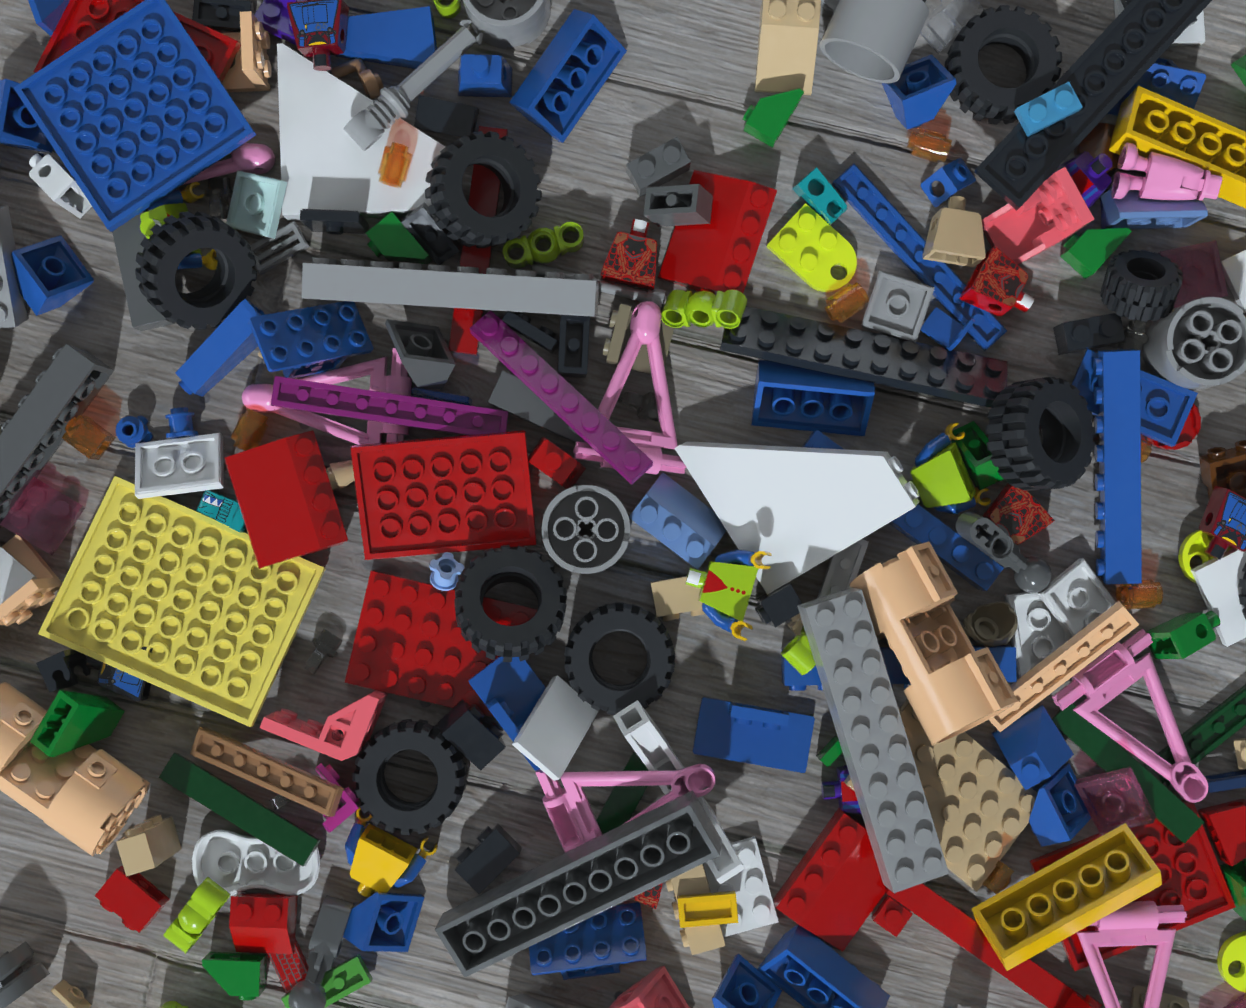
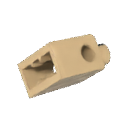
[923,196,986,267]

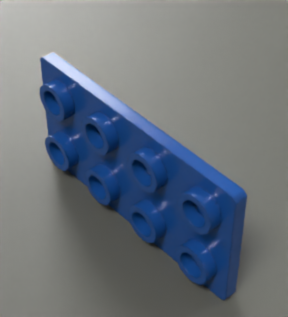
[1107,57,1206,116]
[249,301,374,378]
[468,656,546,771]
[693,697,815,773]
[529,902,647,980]

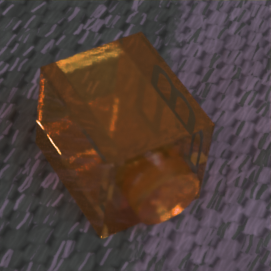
[61,415,116,460]

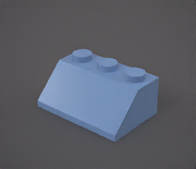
[1100,187,1208,229]
[629,473,726,570]

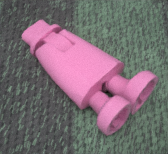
[1111,143,1222,201]

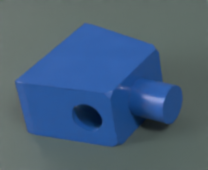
[458,54,513,98]

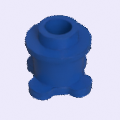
[165,407,199,439]
[115,416,153,448]

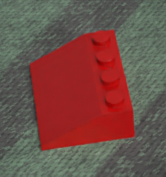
[658,170,777,295]
[224,430,348,569]
[773,807,887,952]

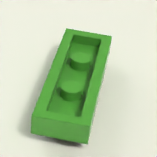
[281,954,373,1008]

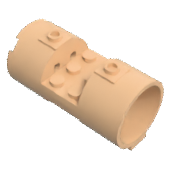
[849,542,1018,746]
[0,682,150,857]

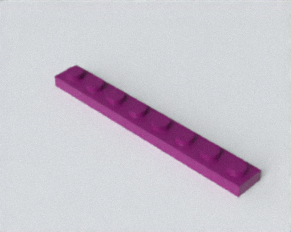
[470,310,653,485]
[271,376,508,435]

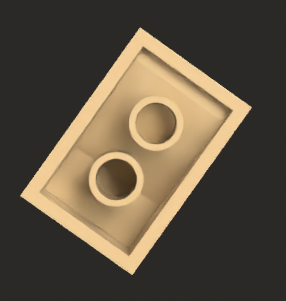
[755,0,821,96]

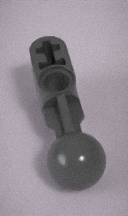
[956,512,1052,593]
[288,895,355,1008]

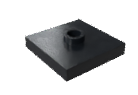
[300,209,369,235]

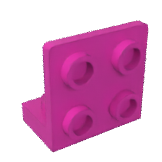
[315,763,359,833]

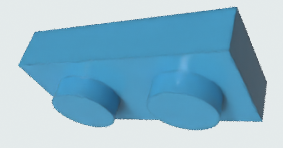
[1014,82,1083,137]

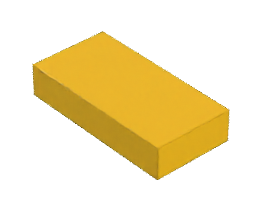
[677,891,738,928]

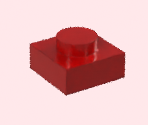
[871,894,913,937]

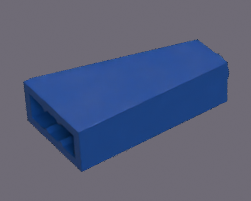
[336,6,437,69]
[175,299,266,397]

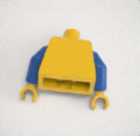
[345,807,438,897]

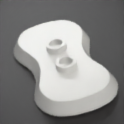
[192,830,320,896]

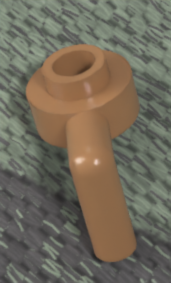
[330,58,383,100]

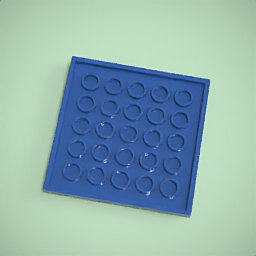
[14,0,257,232]

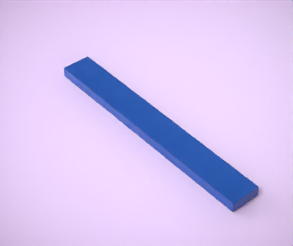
[832,163,1007,351]

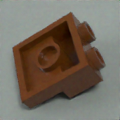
[1199,440,1246,499]

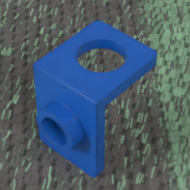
[920,158,976,207]
[920,308,975,351]

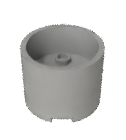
[463,0,551,49]
[820,0,929,83]
[1143,297,1246,391]
[542,485,630,574]

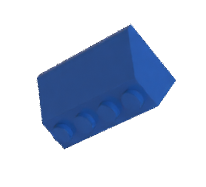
[509,9,627,143]
[751,360,875,436]
[757,924,890,1008]

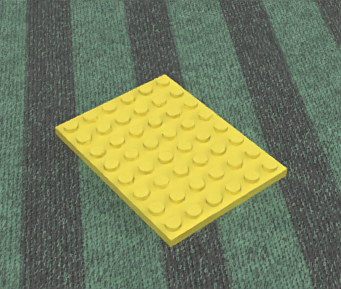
[38,476,326,727]

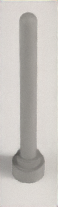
[532,264,666,311]

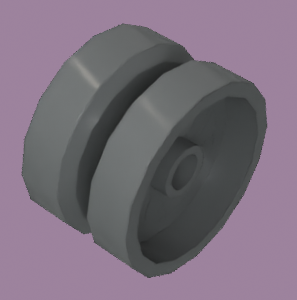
[0,941,50,1008]

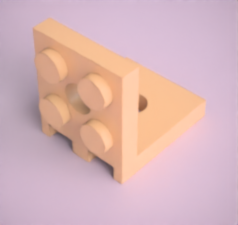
[222,11,272,93]
[0,534,62,626]

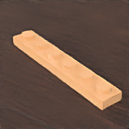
[989,601,1139,732]

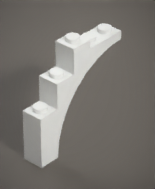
[613,700,745,885]

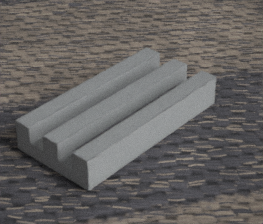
[250,221,310,275]

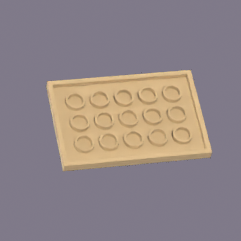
[844,699,1038,892]

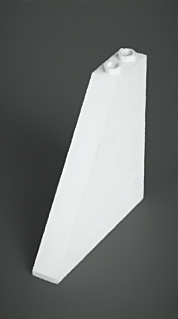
[277,43,445,221]
[674,441,920,595]

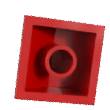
[229,892,298,954]

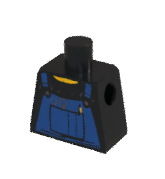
[86,646,153,702]

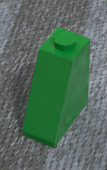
[30,690,125,757]

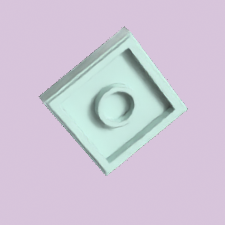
[226,170,287,239]

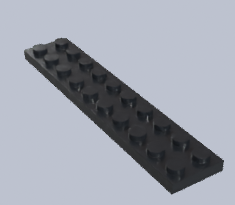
[974,0,1212,211]
[720,306,1008,408]

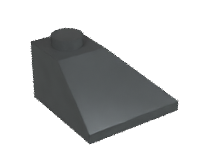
[385,319,456,390]

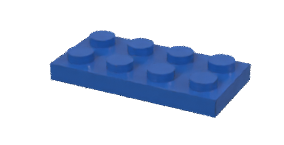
[1072,349,1198,447]

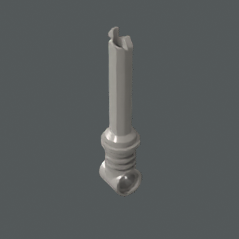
[344,20,483,151]

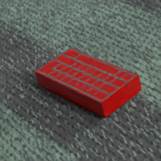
[268,937,309,993]

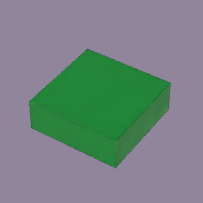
[817,735,842,767]

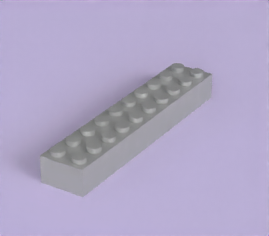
[302,257,600,317]
[797,587,949,893]

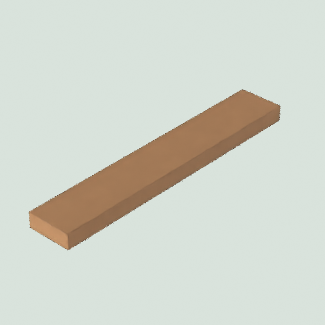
[190,727,344,817]

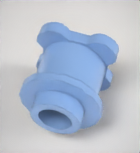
[429,552,464,591]

